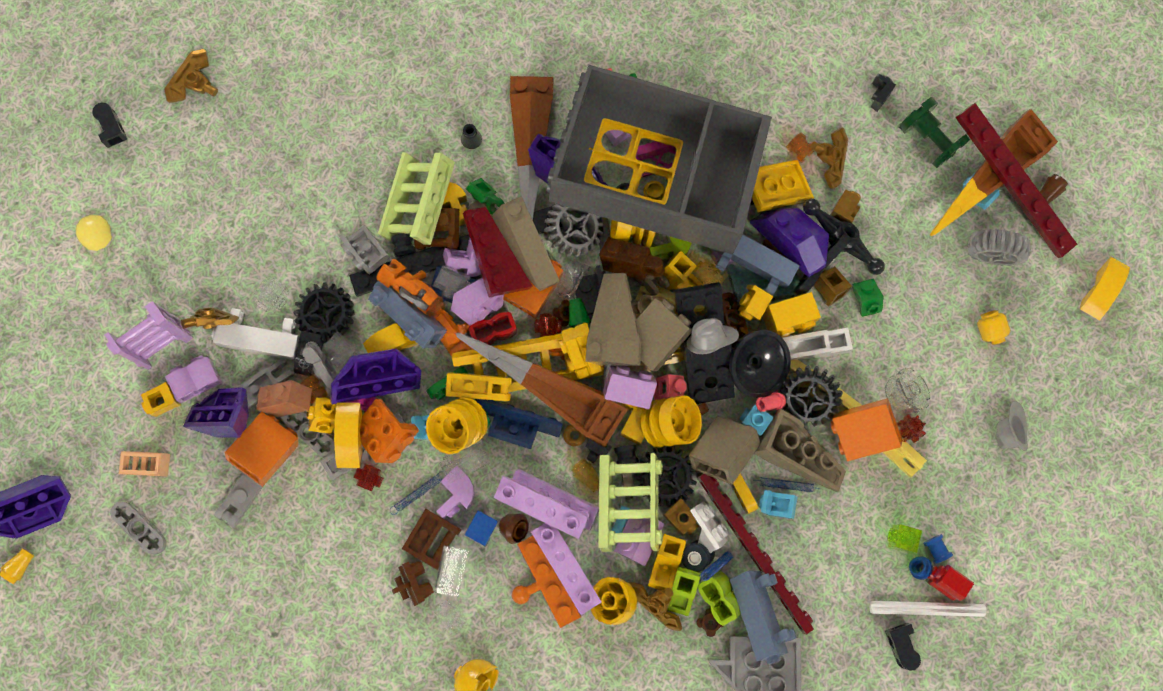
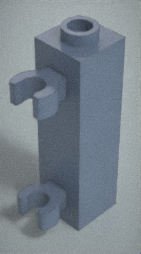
[714,235,800,295]
[368,281,447,349]
[730,571,797,664]

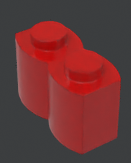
[468,312,517,345]
[927,565,974,601]

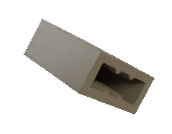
[635,298,692,371]
[689,416,760,484]

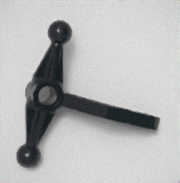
[793,198,885,296]

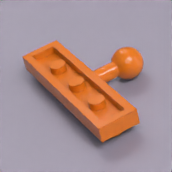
[512,536,582,628]

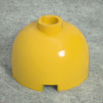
[591,577,638,625]
[454,659,499,691]

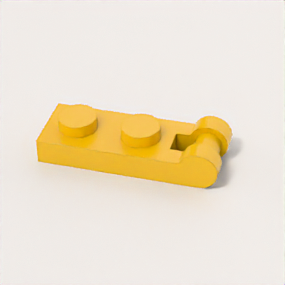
[446,372,512,401]

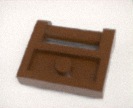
[414,208,460,249]
[402,509,462,570]

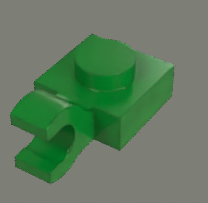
[466,178,505,215]

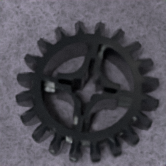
[293,282,355,343]
[780,365,843,427]
[635,446,697,507]

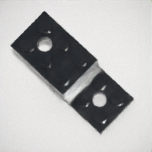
[674,282,735,404]

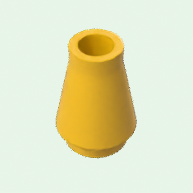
[0,548,34,584]

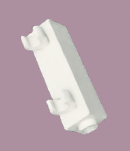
[212,308,300,360]

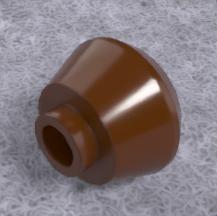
[499,513,529,544]

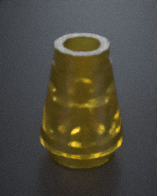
[571,458,599,493]

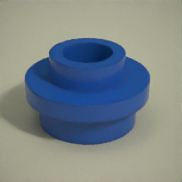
[909,556,932,580]

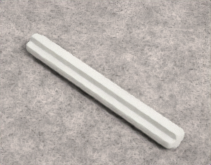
[869,601,986,617]

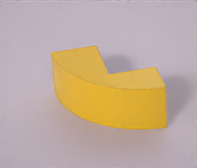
[1080,256,1130,321]
[334,402,363,468]
[620,403,644,445]

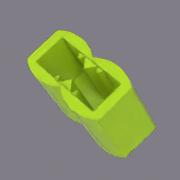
[698,570,741,626]

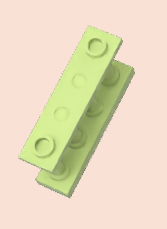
[378,152,455,245]
[598,453,663,552]

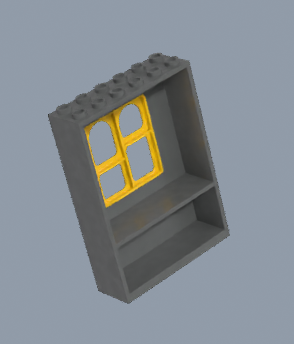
[546,64,772,254]

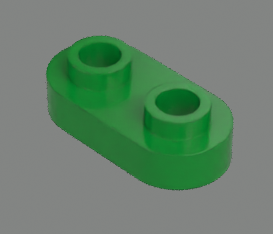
[426,366,469,400]

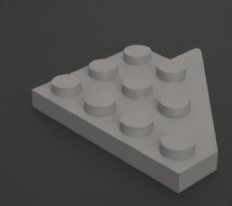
[709,636,801,691]

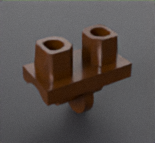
[392,561,434,606]

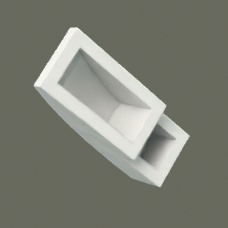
[783,328,853,360]

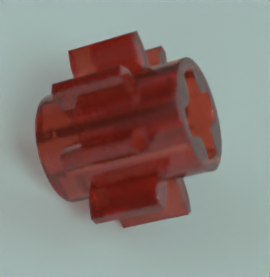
[535,313,562,337]
[897,414,926,443]
[353,464,384,491]

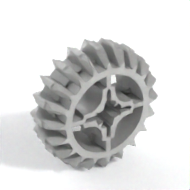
[544,204,603,258]
[967,228,1031,266]

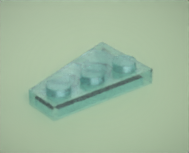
[726,264,799,306]

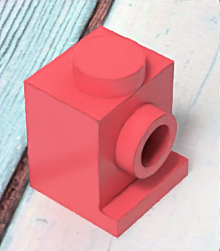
[654,374,687,400]

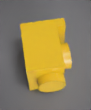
[738,285,773,321]
[141,382,181,417]

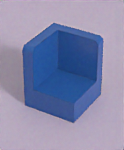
[465,511,498,547]

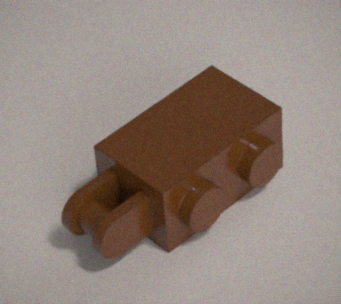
[599,237,665,281]

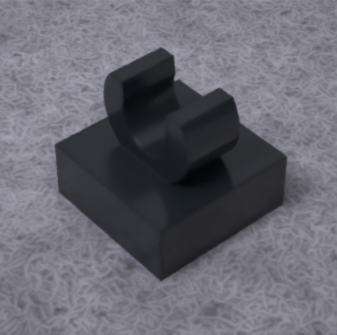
[585,439,612,464]

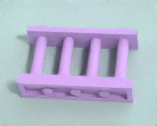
[104,301,193,370]
[494,469,599,539]
[531,523,601,615]

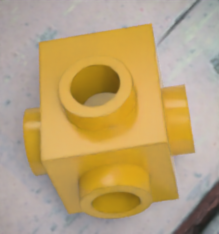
[306,397,337,434]

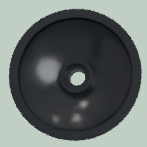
[729,329,791,398]

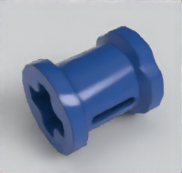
[923,534,953,564]

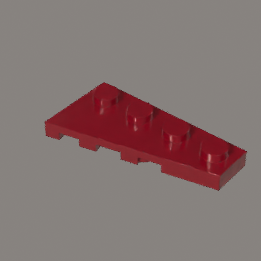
[463,207,533,297]

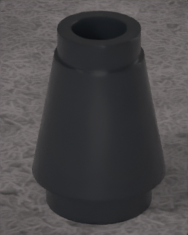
[461,124,482,149]

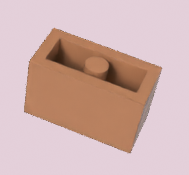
[256,380,312,417]

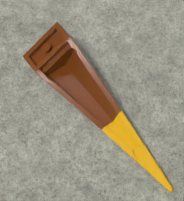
[930,109,1058,236]

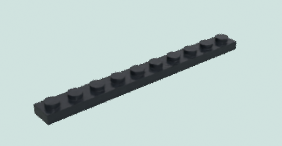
[349,206,563,297]

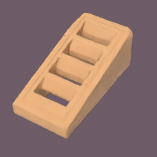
[119,451,170,477]

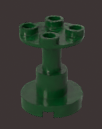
[899,97,971,168]

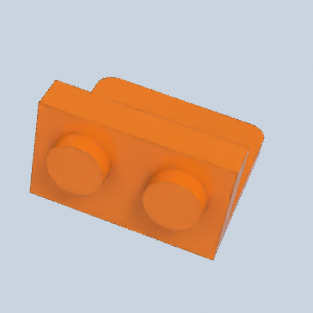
[360,399,419,463]

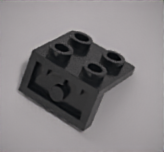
[573,265,606,320]

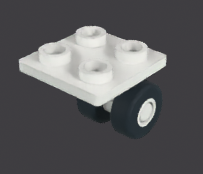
[682,501,730,572]

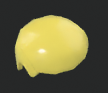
[76,215,112,251]

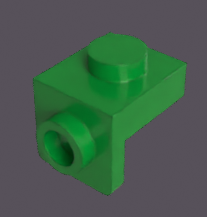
[852,278,884,317]

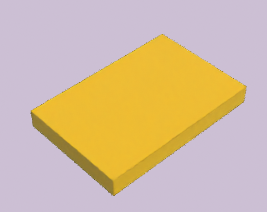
[752,160,814,212]

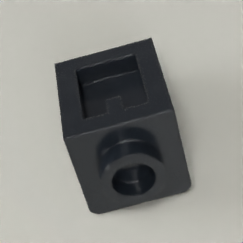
[871,73,896,112]

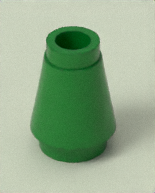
[569,298,591,329]

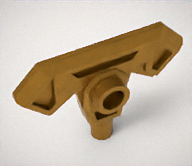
[164,49,218,103]
[810,127,848,189]
[181,307,239,329]
[628,582,682,632]

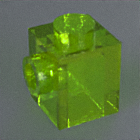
[887,524,922,554]

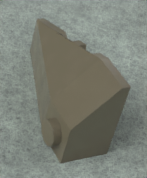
[492,196,560,291]
[585,273,642,366]
[754,409,846,492]

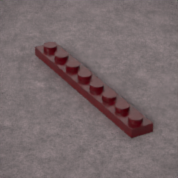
[955,103,1078,258]
[697,474,814,635]

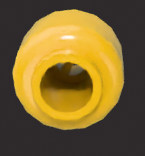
[977,310,1011,345]

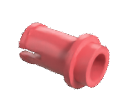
[756,392,786,412]

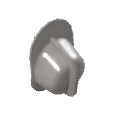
[687,318,739,354]
[996,401,1028,451]

